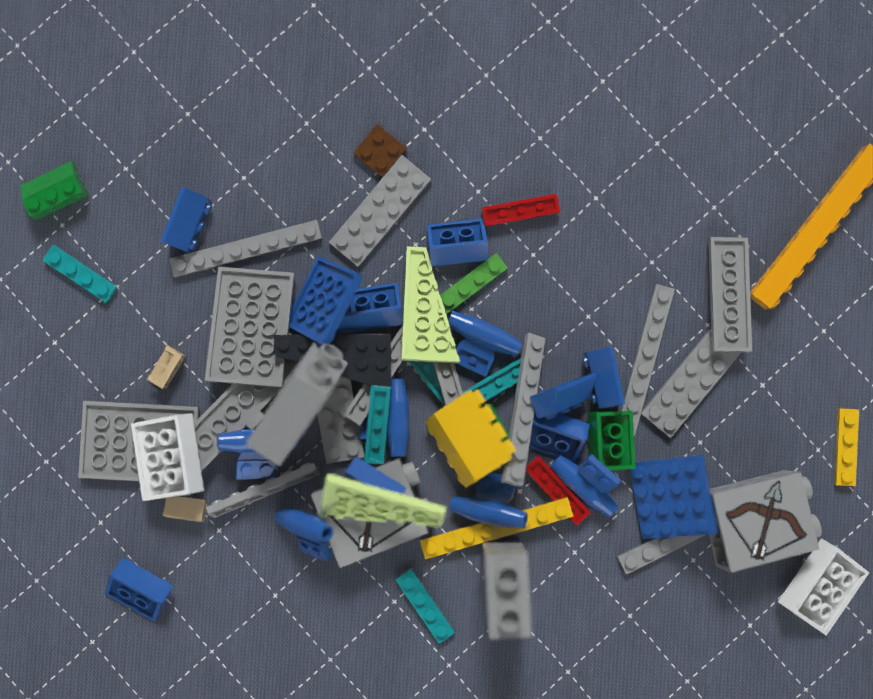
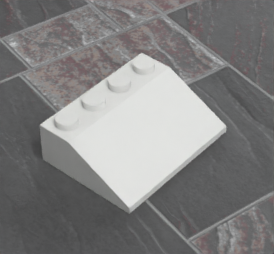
[131,413,204,501]
[778,538,870,636]

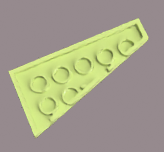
[401,246,460,363]
[319,474,446,526]

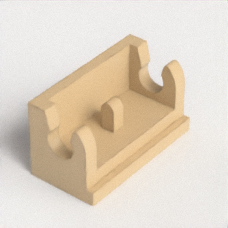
[147,345,186,389]
[163,496,207,523]

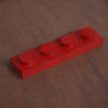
[481,193,560,227]
[525,455,591,525]

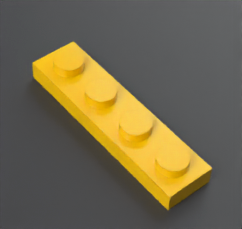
[834,408,859,486]

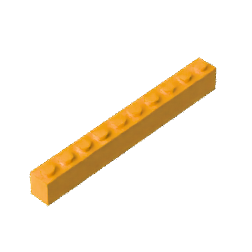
[750,144,873,310]

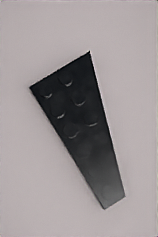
[274,334,391,387]

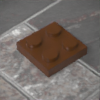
[353,124,407,178]

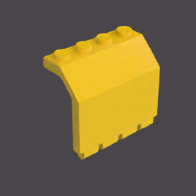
[425,390,517,487]

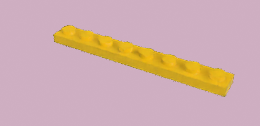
[420,497,573,559]

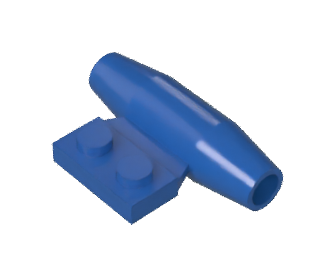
[448,311,523,377]
[359,379,410,458]
[217,429,297,479]
[550,454,621,517]
[450,473,528,528]
[275,508,334,561]

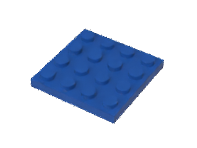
[290,256,364,345]
[630,454,718,539]

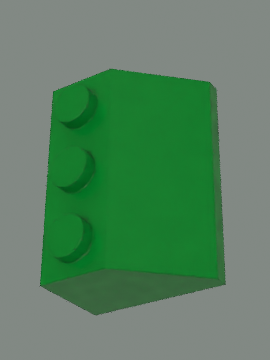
[20,161,89,220]
[588,410,635,470]

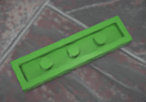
[440,253,508,314]

